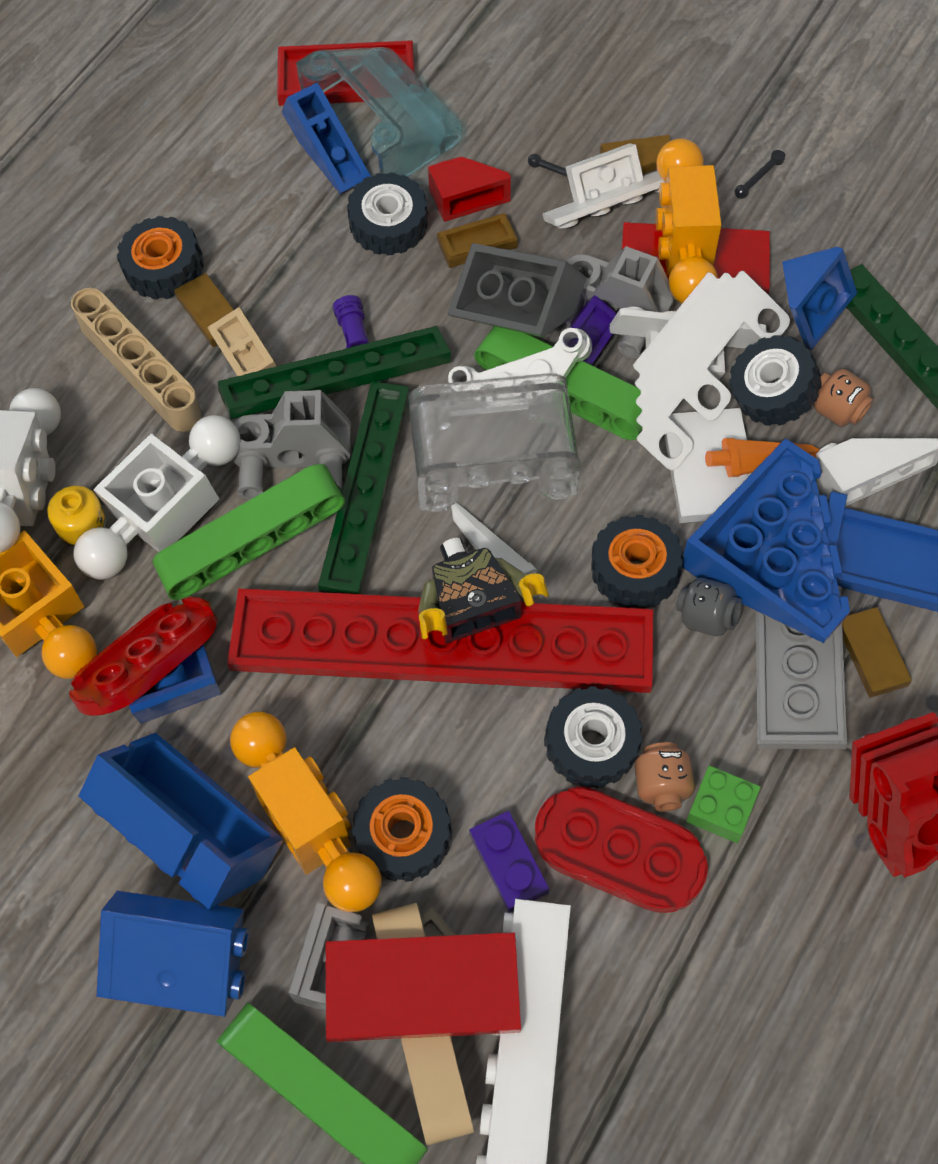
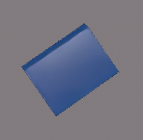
[782,247,857,350]
[129,644,222,724]

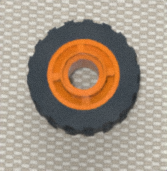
[117,216,204,300]
[591,515,683,609]
[352,777,452,882]

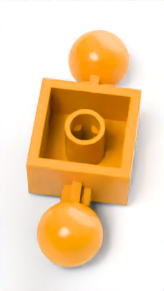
[655,138,721,304]
[0,530,97,679]
[230,711,382,912]

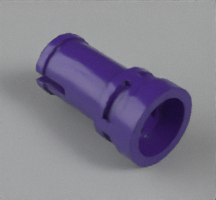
[332,295,370,348]

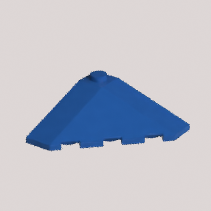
[682,438,850,643]

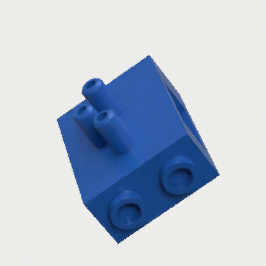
[96,890,249,1017]

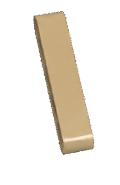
[71,288,202,432]
[372,903,474,1146]

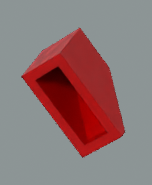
[428,156,511,222]

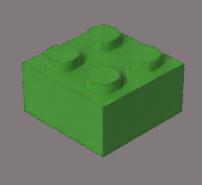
[686,765,761,844]

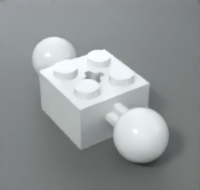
[0,388,61,553]
[74,415,240,580]

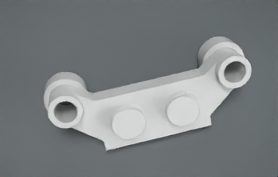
[448,328,592,412]

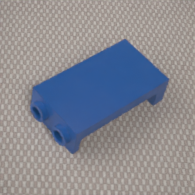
[826,491,938,612]

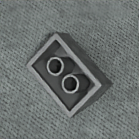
[447,243,587,338]

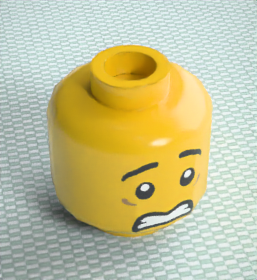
[47,485,106,545]

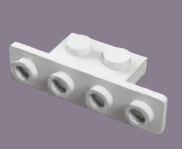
[543,143,665,228]
[610,307,767,379]

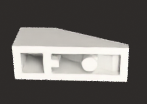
[816,438,938,507]

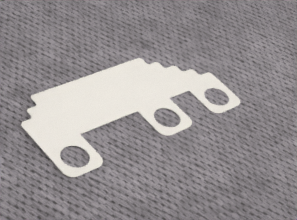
[633,271,790,470]

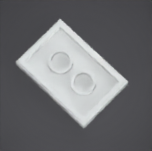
[664,408,751,523]

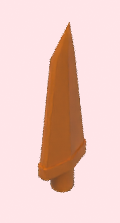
[705,438,820,478]

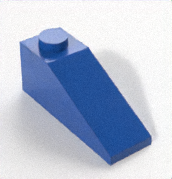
[282,82,371,195]

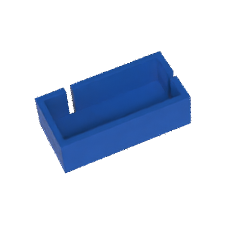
[78,733,284,909]

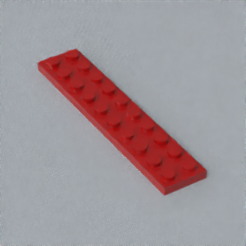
[227,588,653,693]

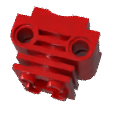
[849,712,938,878]

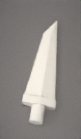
[450,498,537,598]

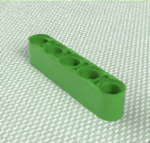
[474,326,642,441]
[152,464,345,600]
[216,1003,428,1164]

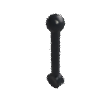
[734,150,785,199]
[528,154,568,177]

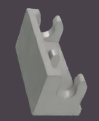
[289,902,369,1011]

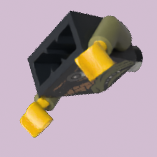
[418,538,549,644]

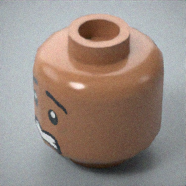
[814,369,874,427]
[634,742,695,811]

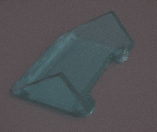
[296,47,462,176]

